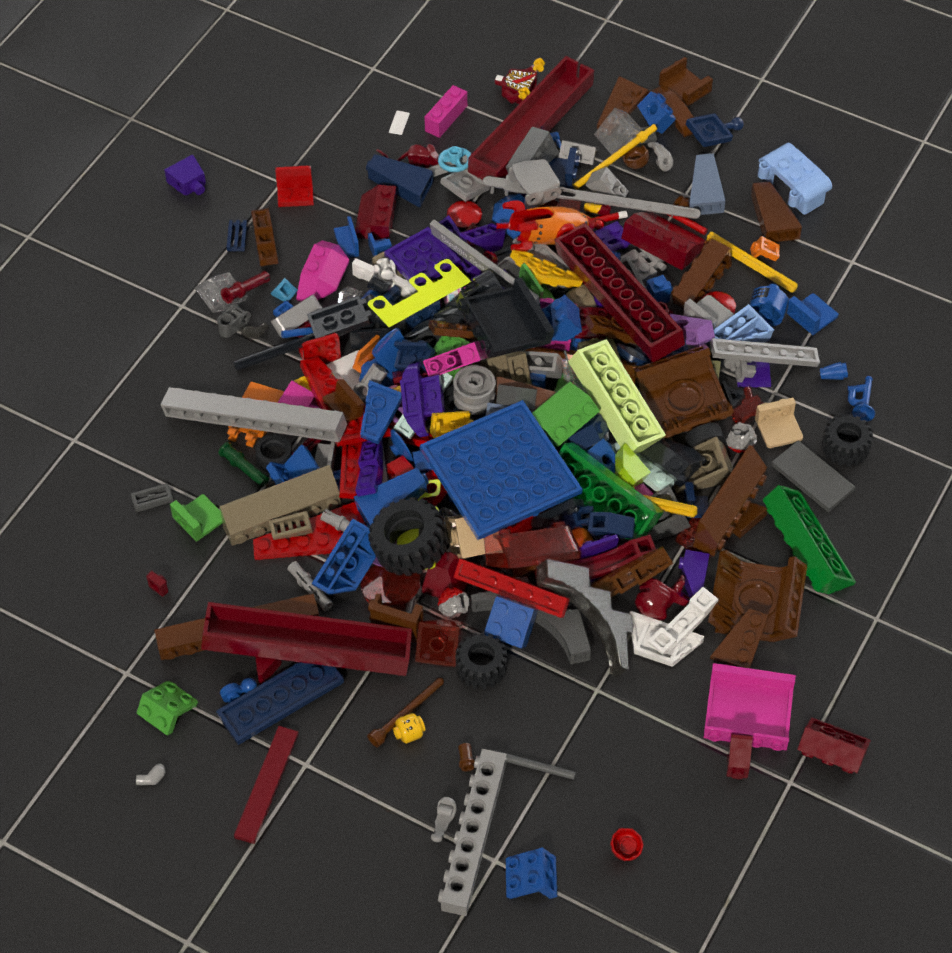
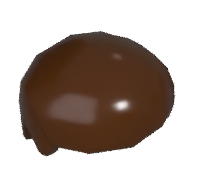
[622,145,649,170]

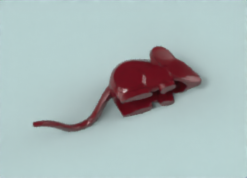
[376,144,439,168]

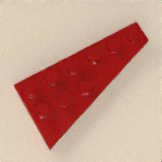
[253,502,367,560]

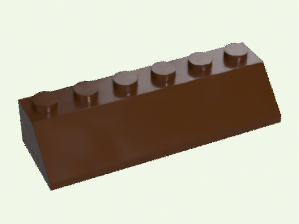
[693,445,767,556]

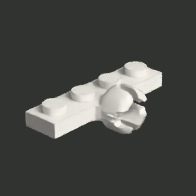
[352,258,418,298]

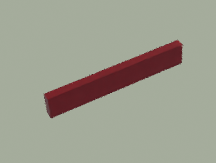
[234,726,299,844]

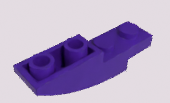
[355,440,383,497]

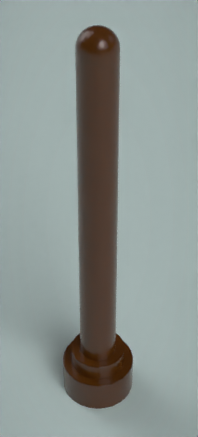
[367,677,444,748]

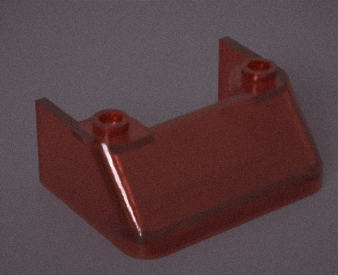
[484,521,581,568]

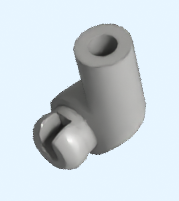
[136,764,165,785]

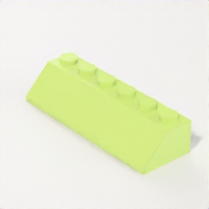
[568,339,666,454]

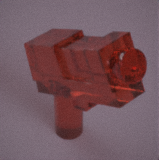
[732,387,764,423]

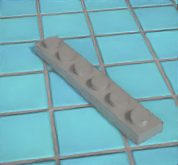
[710,338,820,367]

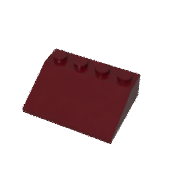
[621,211,709,270]

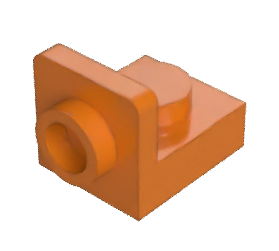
[750,236,780,261]

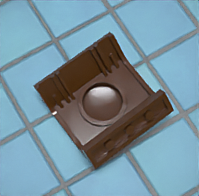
[633,344,734,438]
[708,550,807,642]

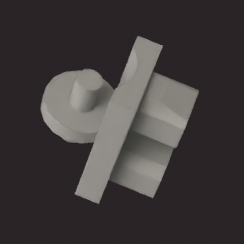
[724,359,756,382]

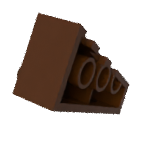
[671,239,732,309]

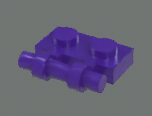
[594,221,631,252]

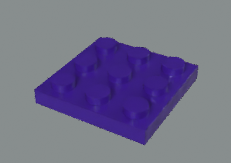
[384,226,461,286]

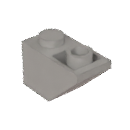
[586,167,629,197]

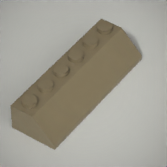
[219,465,341,546]

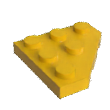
[510,250,583,288]

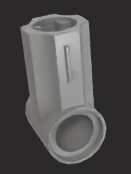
[353,363,387,400]

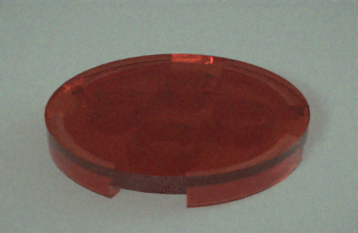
[361,565,421,606]

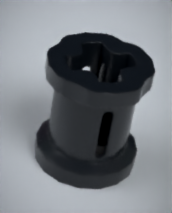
[367,273,391,296]

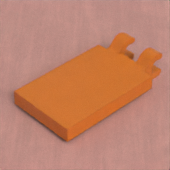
[227,382,284,447]

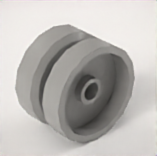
[453,365,496,415]

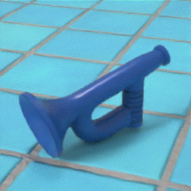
[847,376,875,422]

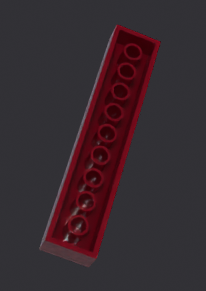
[554,223,685,362]

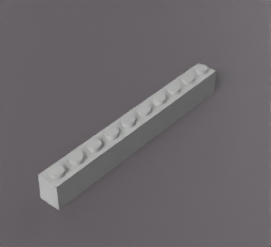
[161,387,347,442]

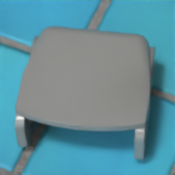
[508,159,562,209]

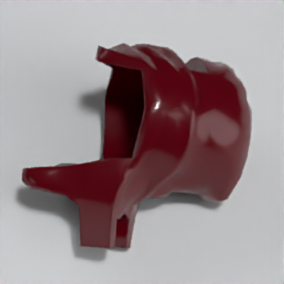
[635,575,689,620]

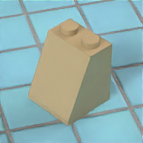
[444,515,509,559]

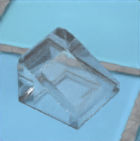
[338,286,363,303]

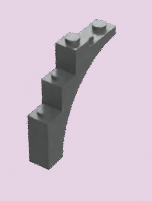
[471,577,591,664]

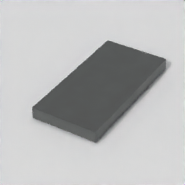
[771,440,855,513]

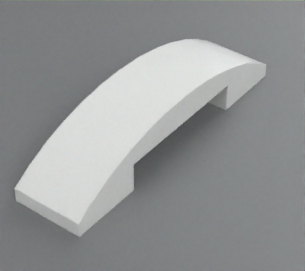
[648,587,718,655]

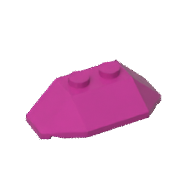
[296,240,349,301]

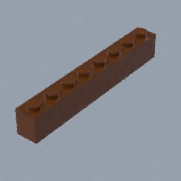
[154,593,319,660]

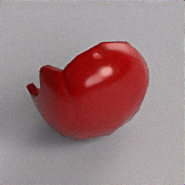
[610,828,644,861]

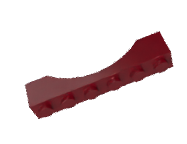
[535,535,656,591]

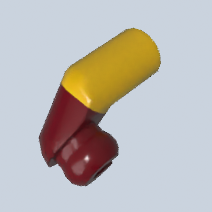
[584,203,611,216]

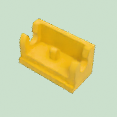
[430,411,473,438]

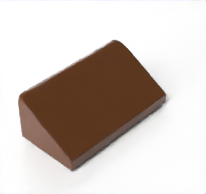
[733,503,768,538]

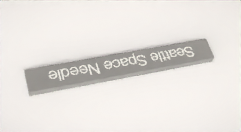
[430,220,541,308]

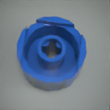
[749,284,789,326]

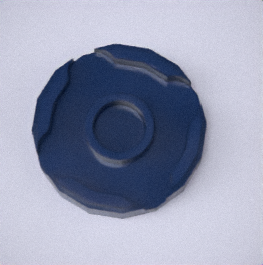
[616,343,650,367]

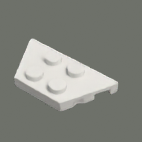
[629,611,704,667]

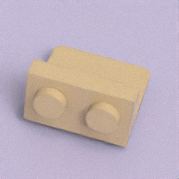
[755,398,803,448]

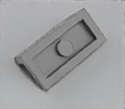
[559,140,599,165]
[315,441,337,472]

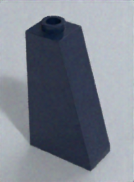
[366,154,433,208]

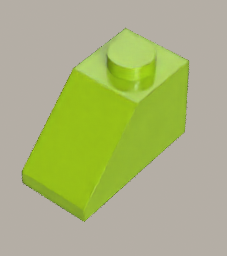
[615,443,651,488]

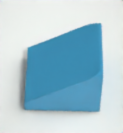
[270,278,298,301]

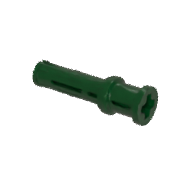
[218,442,269,487]

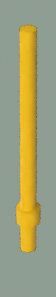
[573,124,657,190]

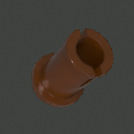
[458,743,475,772]

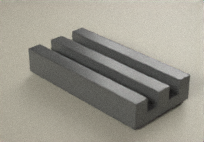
[130,483,174,512]

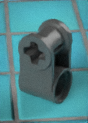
[217,303,251,338]

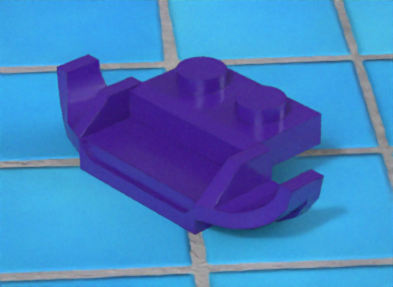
[400,362,445,437]

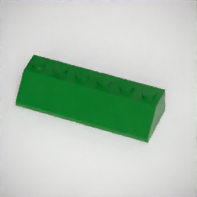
[558,442,664,541]
[762,485,856,594]

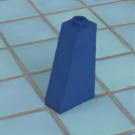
[354,468,429,528]

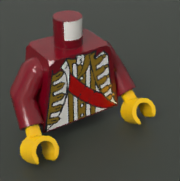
[495,58,545,104]

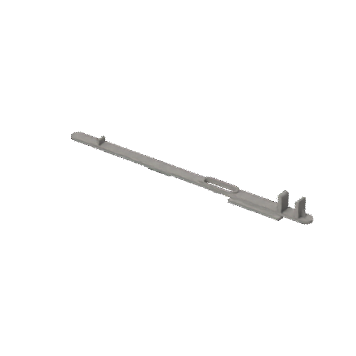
[483,175,701,219]

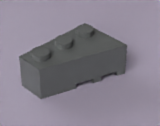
[506,127,559,173]

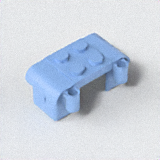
[758,143,832,215]

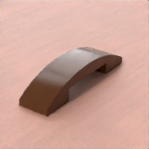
[648,86,694,138]

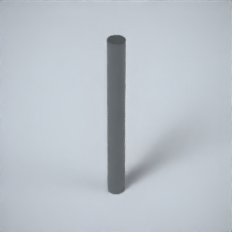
[495,750,576,780]

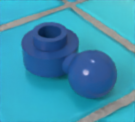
[220,678,257,703]

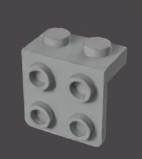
[683,295,734,330]

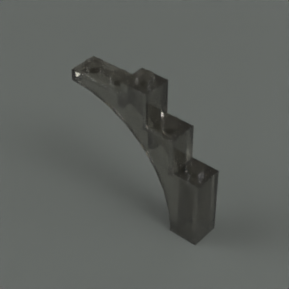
[536,559,634,677]

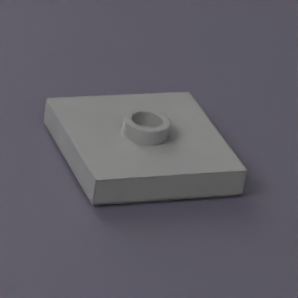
[440,168,490,202]

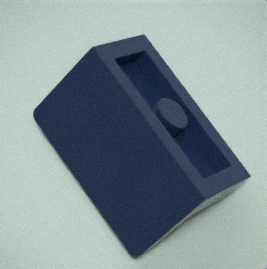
[684,482,709,518]

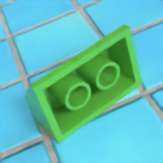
[532,381,600,447]

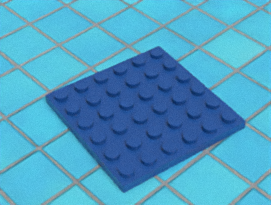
[420,400,583,540]

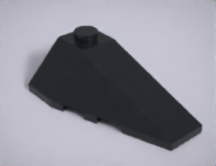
[640,438,707,488]

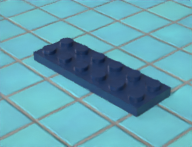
[216,662,344,745]

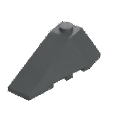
[617,486,690,547]

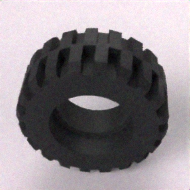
[368,498,449,576]

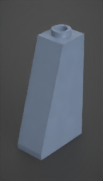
[689,153,725,215]

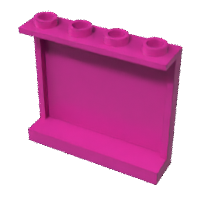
[703,663,796,751]

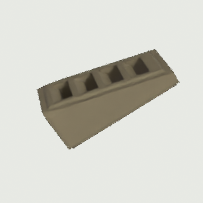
[269,511,313,540]

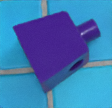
[164,154,206,195]

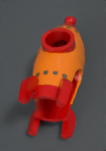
[496,200,604,251]

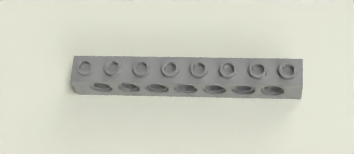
[438,749,507,916]

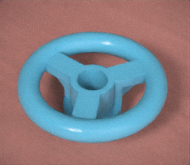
[438,146,471,172]

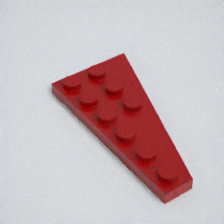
[300,357,391,447]

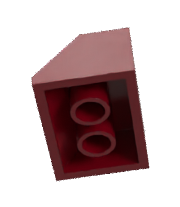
[355,185,397,240]
[797,717,871,774]

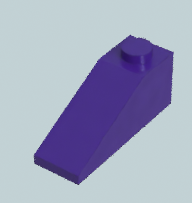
[459,223,506,252]
[679,550,709,599]

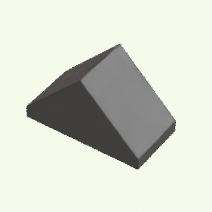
[496,385,537,409]

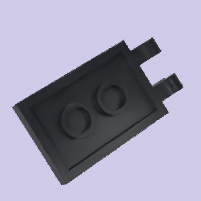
[307,295,381,338]

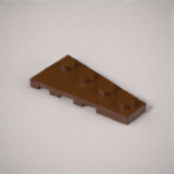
[597,76,648,136]

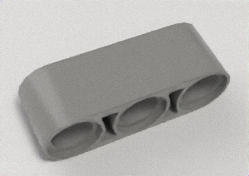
[270,294,323,337]

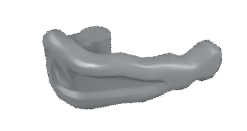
[647,141,673,171]
[431,797,457,842]

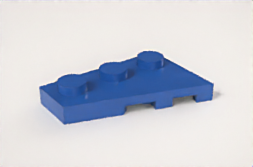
[360,380,402,445]

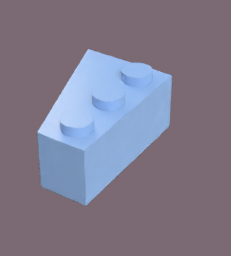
[705,304,774,351]

